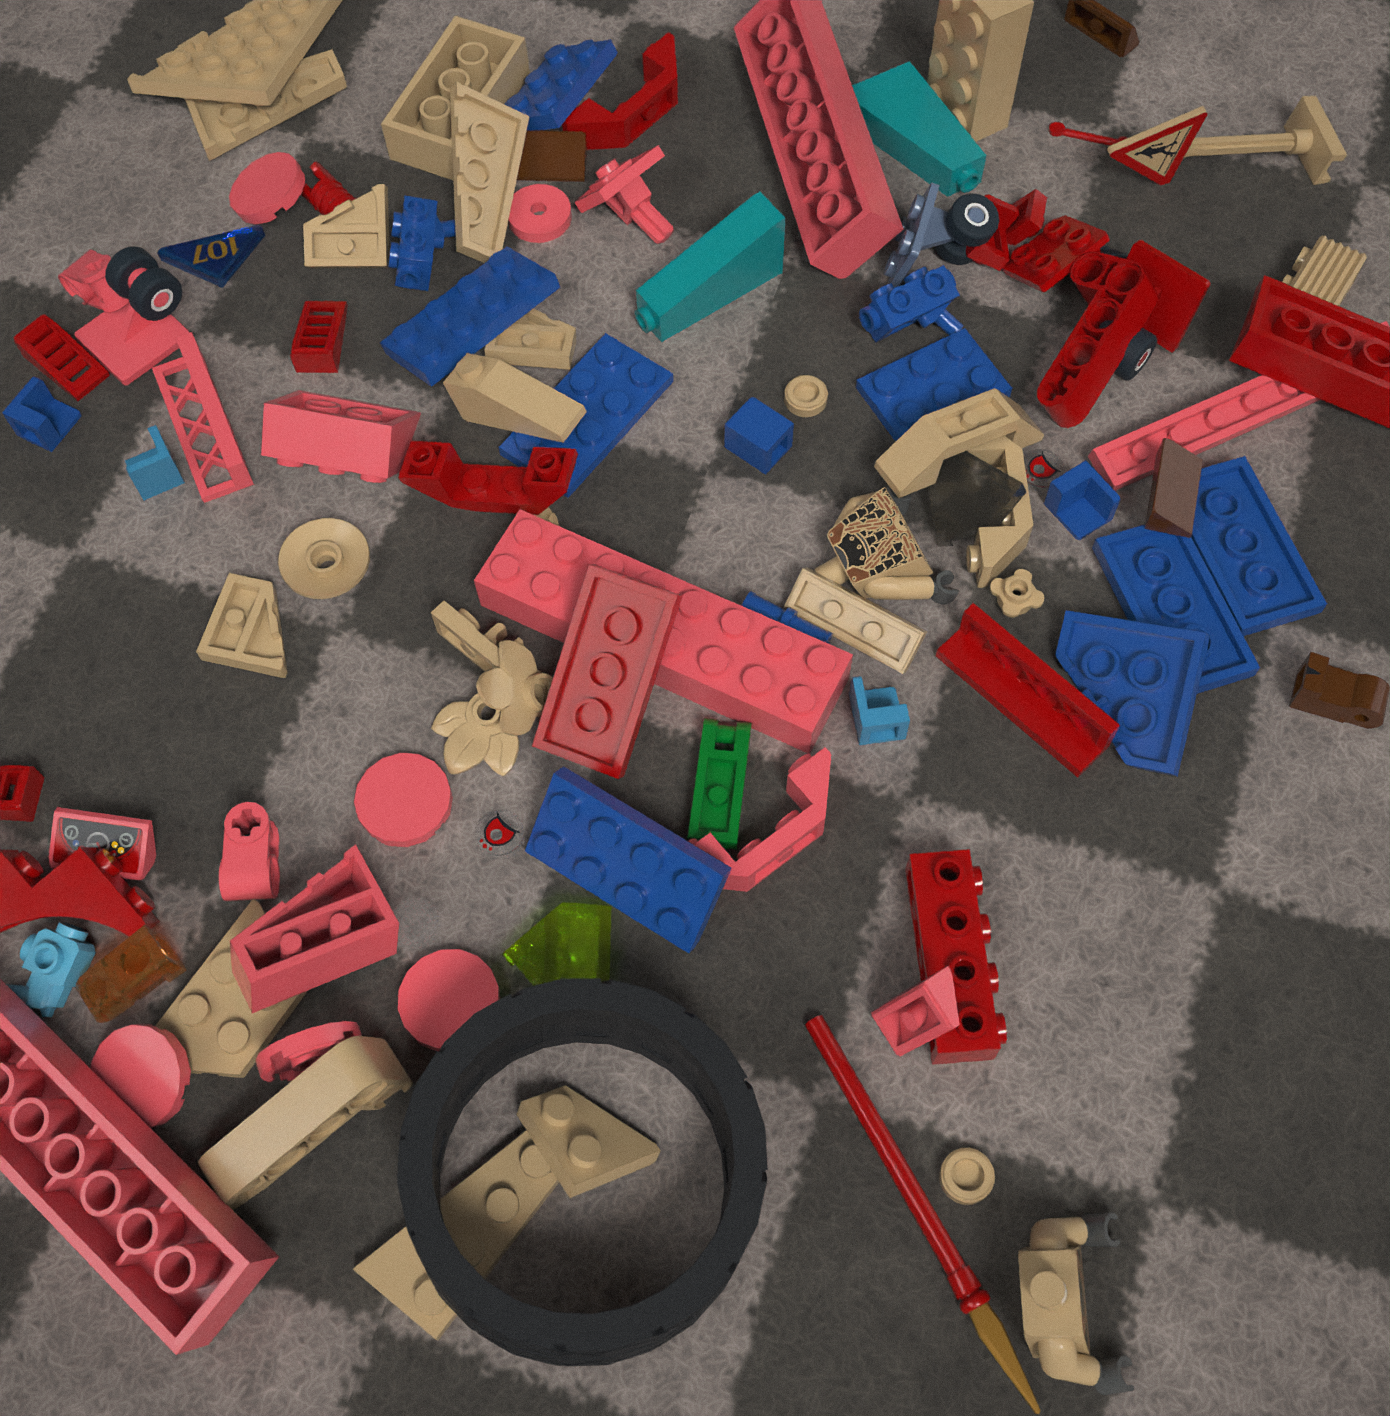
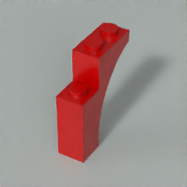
[0,847,160,937]

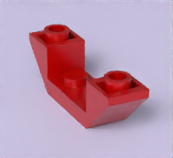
[562,32,678,150]
[398,441,578,515]

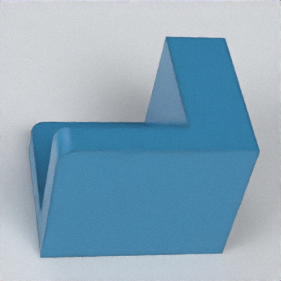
[125,425,185,500]
[849,676,910,745]

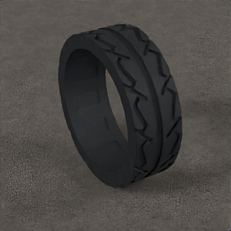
[397,978,768,1367]

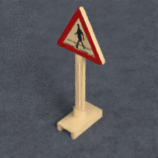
[1107,96,1347,185]

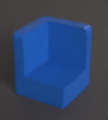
[2,376,81,452]
[724,397,794,475]
[1044,460,1121,540]

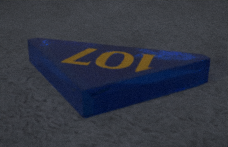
[157,225,266,288]

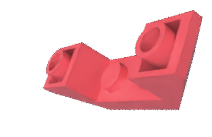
[688,747,831,892]

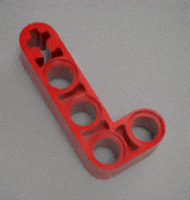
[1037,252,1158,428]

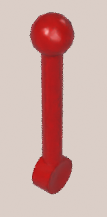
[1049,122,1127,146]

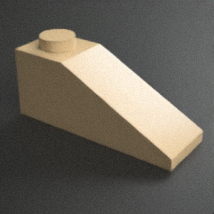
[443,353,587,443]

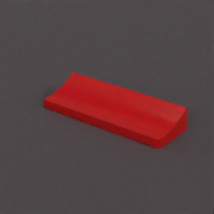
[1229,275,1390,428]

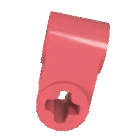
[58,249,129,313]
[219,802,280,901]

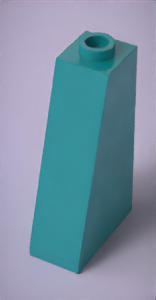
[852,61,987,197]
[635,191,785,342]

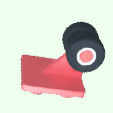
[74,246,189,385]

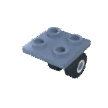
[883,182,999,288]

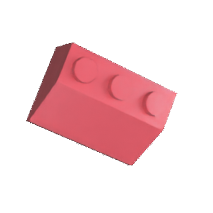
[261,390,421,483]

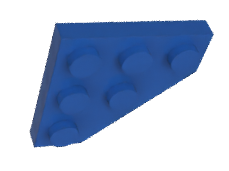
[1055,610,1210,777]

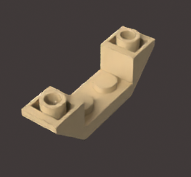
[874,388,1044,498]
[954,436,1033,588]

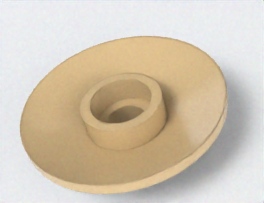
[278,518,370,599]

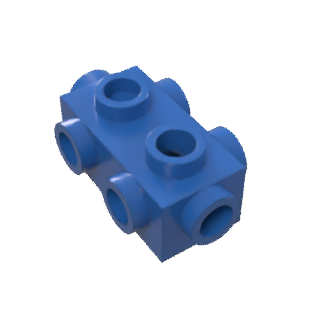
[388,195,456,291]
[859,265,964,343]

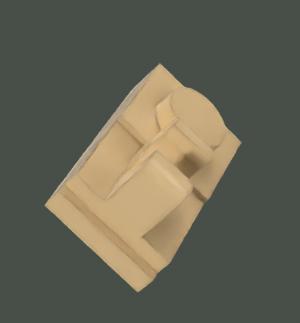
[431,601,524,672]

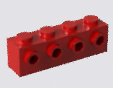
[905,849,1007,1065]

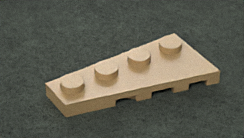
[185,49,347,161]
[450,81,529,263]
[353,1130,559,1340]

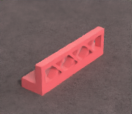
[152,332,254,503]

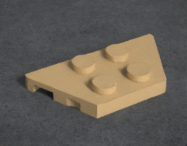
[155,899,307,1078]

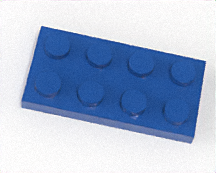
[380,247,560,387]
[499,333,673,498]
[1191,456,1327,636]
[1092,524,1260,694]
[525,766,732,954]

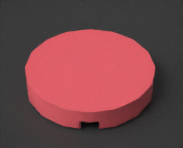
[229,152,306,225]
[354,753,453,847]
[398,949,500,1052]
[255,1021,362,1083]
[90,1023,191,1128]

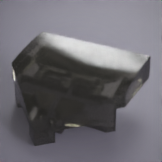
[928,451,1026,547]

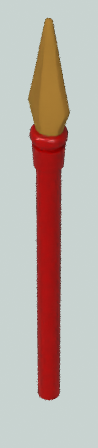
[805,1015,1041,1414]

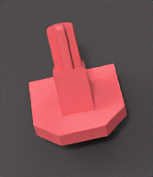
[575,145,674,244]

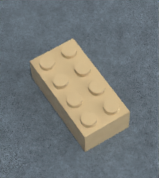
[927,0,1034,142]
[381,16,530,180]

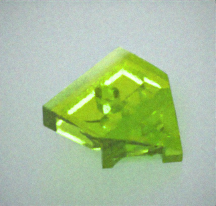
[502,902,612,986]

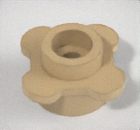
[990,569,1044,618]

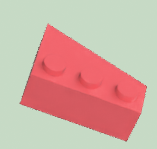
[230,844,399,1013]

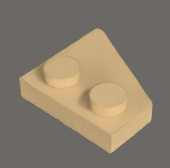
[303,184,390,268]
[196,573,288,678]

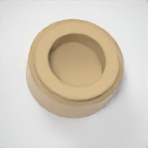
[784,375,828,417]
[939,1148,995,1205]

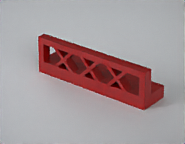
[935,603,1120,778]

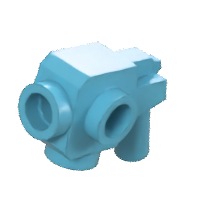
[6,921,96,1017]

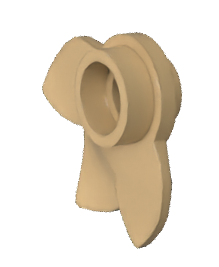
[476,640,553,736]
[431,693,520,776]

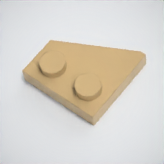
[485,308,577,370]
[517,1085,661,1198]

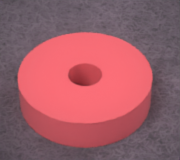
[508,184,572,243]

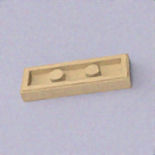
[783,567,927,674]

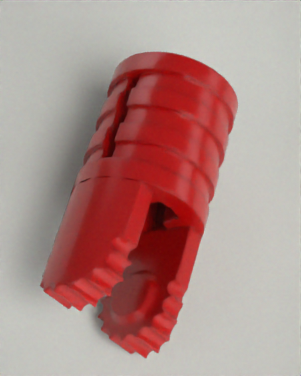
[301,161,356,215]

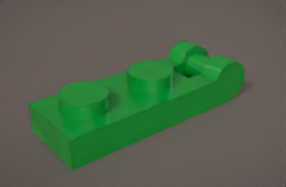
[688,718,752,850]

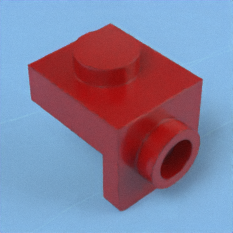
[966,194,1019,271]

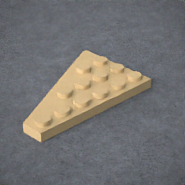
[127,0,342,107]

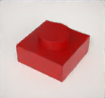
[1005,189,1047,245]

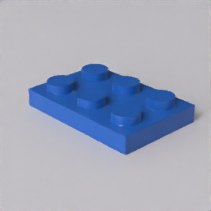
[505,40,618,130]
[856,328,1012,442]

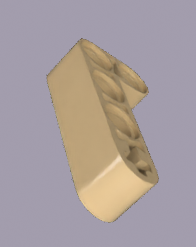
[198,1036,413,1209]

